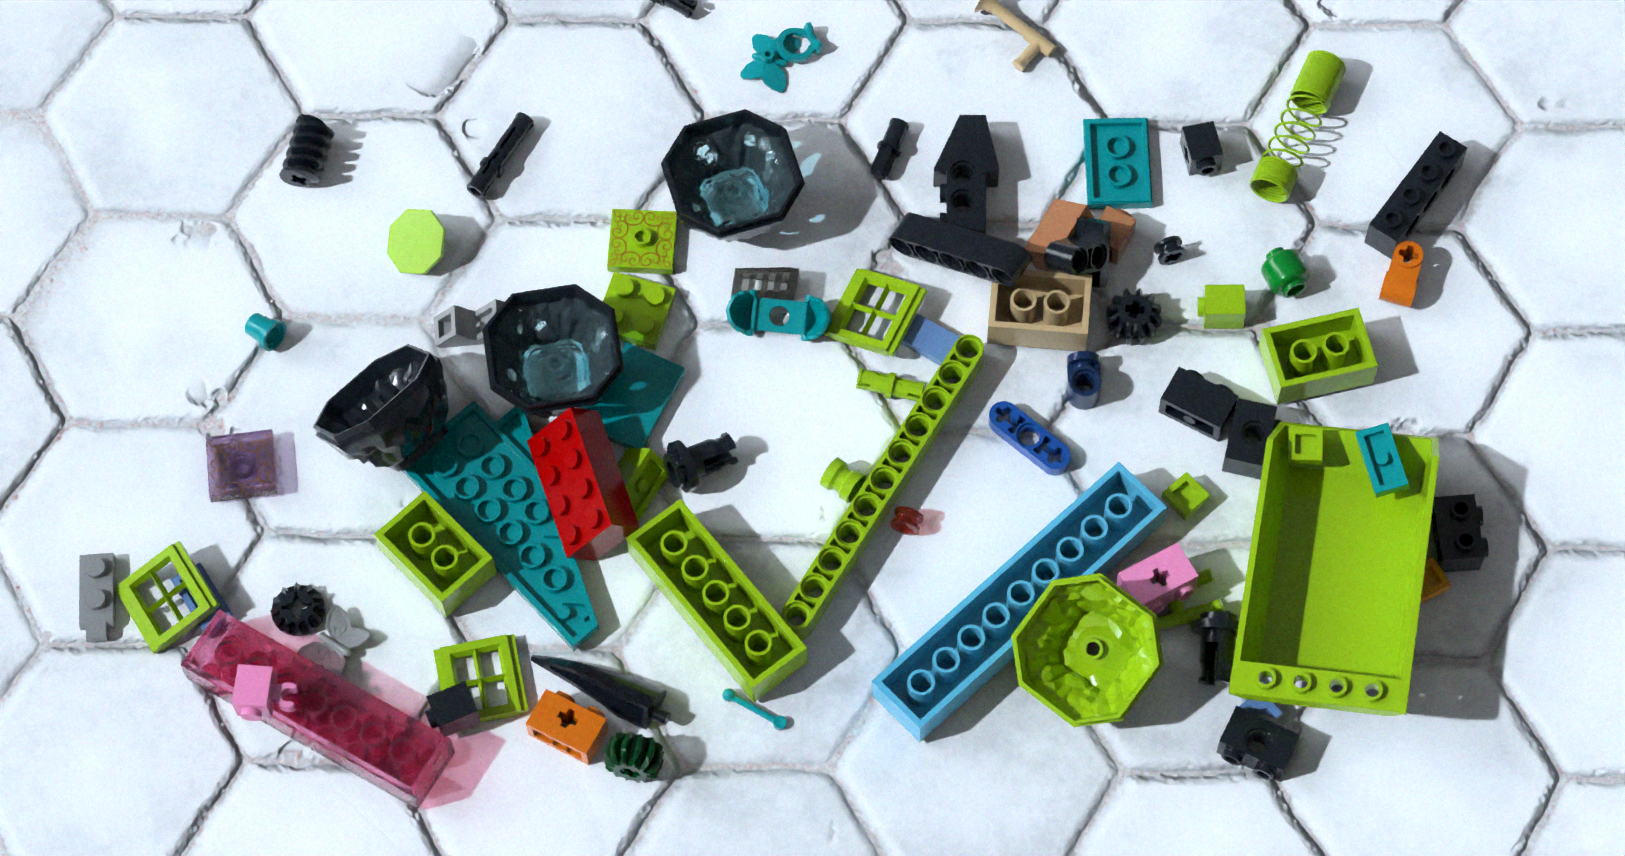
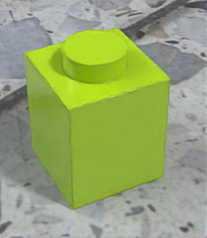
[1196,284,1246,329]

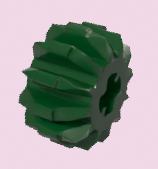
[604,732,664,783]

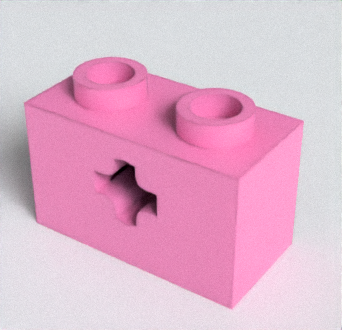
[1117,542,1199,614]

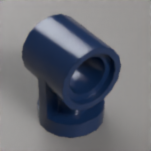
[1067,351,1102,410]

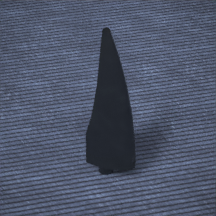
[531,655,671,730]

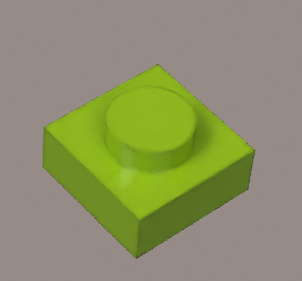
[1288,427,1323,465]
[1161,472,1210,521]

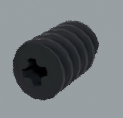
[279,114,335,187]

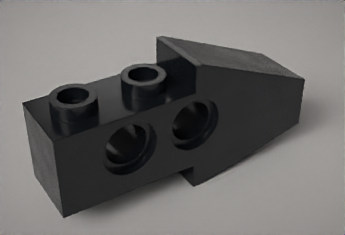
[933,115,999,234]

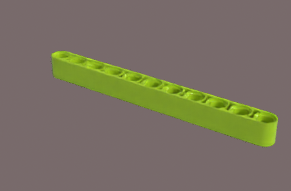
[781,334,984,641]

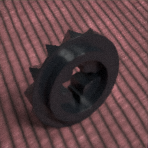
[270,582,326,636]

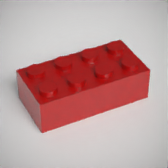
[527,407,640,561]

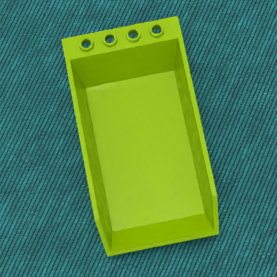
[1228,422,1439,716]

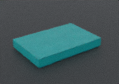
[1083,118,1153,210]
[589,342,686,448]

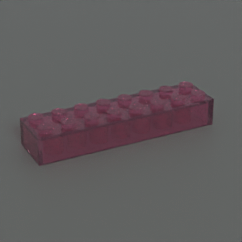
[180,609,455,810]

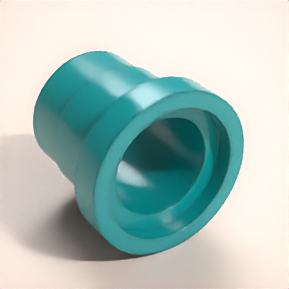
[244,313,286,351]

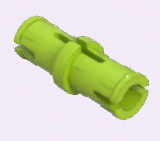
[856,368,926,402]

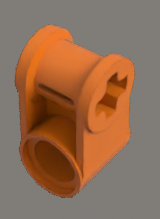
[1378,241,1424,308]

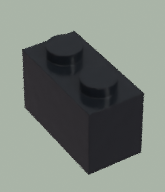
[1158,367,1239,441]

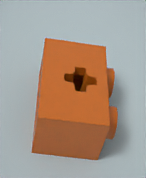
[526,689,609,765]

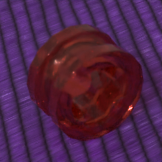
[890,506,924,536]

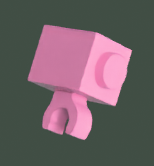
[232,664,298,721]

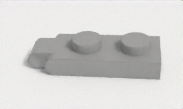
[79,552,116,642]

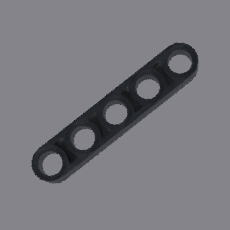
[889,212,1032,287]

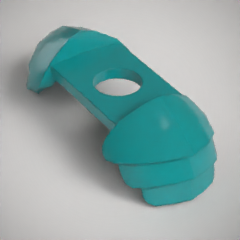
[726,289,832,341]

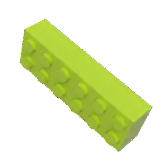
[626,499,808,703]

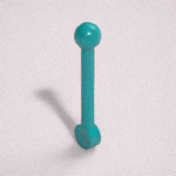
[722,688,787,730]

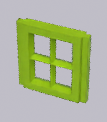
[824,268,928,357]
[115,541,220,654]
[433,634,529,723]

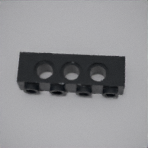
[1364,131,1467,259]

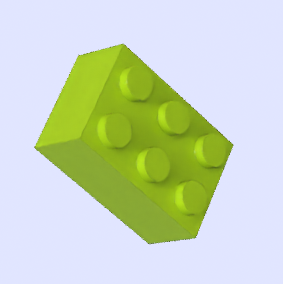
[1258,307,1378,405]
[374,491,497,617]

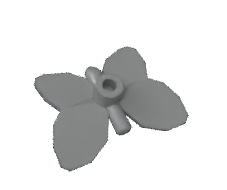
[295,605,371,678]

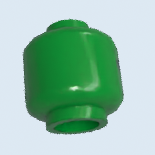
[1261,247,1310,298]

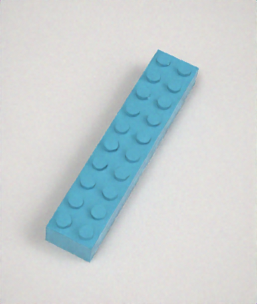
[872,462,1167,743]

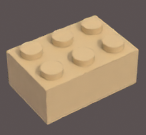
[987,270,1092,351]

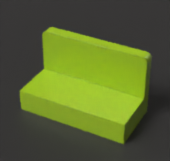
[617,447,667,521]

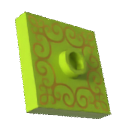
[607,209,678,275]

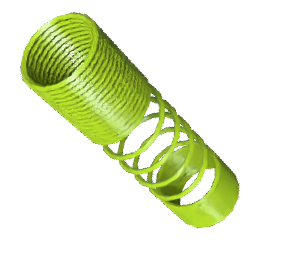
[1249,50,1346,203]

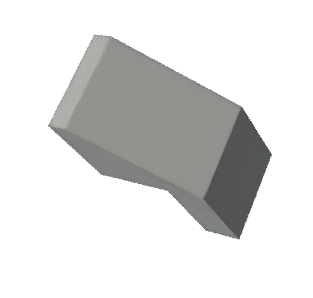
[434,299,504,348]

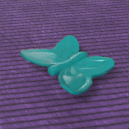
[740,33,800,93]

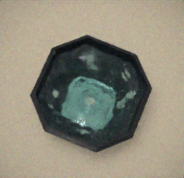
[661,109,805,242]
[482,284,624,418]

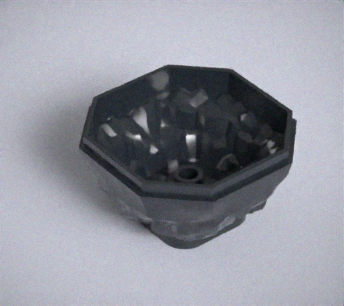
[313,344,449,472]

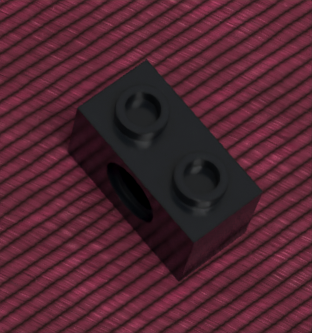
[1222,398,1281,480]
[1216,706,1300,782]

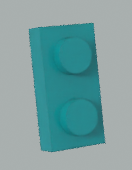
[1355,422,1409,498]

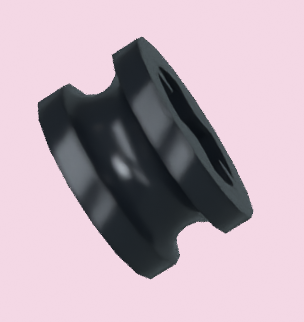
[1154,236,1187,265]

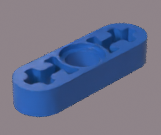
[989,401,1070,476]

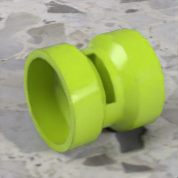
[820,457,866,503]

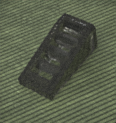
[730,267,800,301]

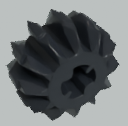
[1106,288,1162,345]

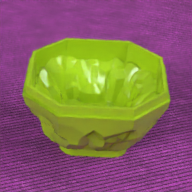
[1011,573,1164,727]

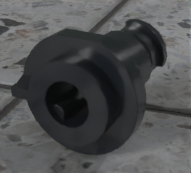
[663,432,738,493]
[1190,611,1239,686]

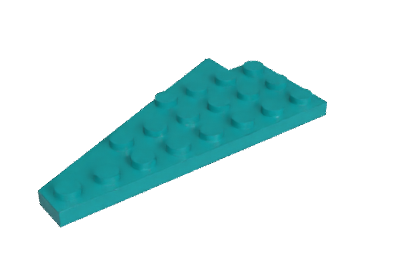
[402,401,599,651]

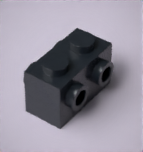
[1431,494,1489,572]

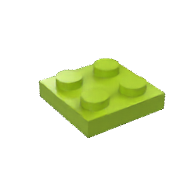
[600,271,677,351]

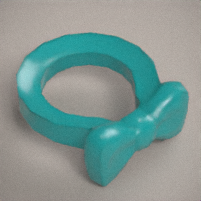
[776,22,823,63]

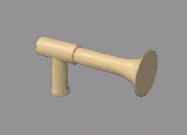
[974,0,1057,72]

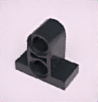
[1044,216,1111,288]

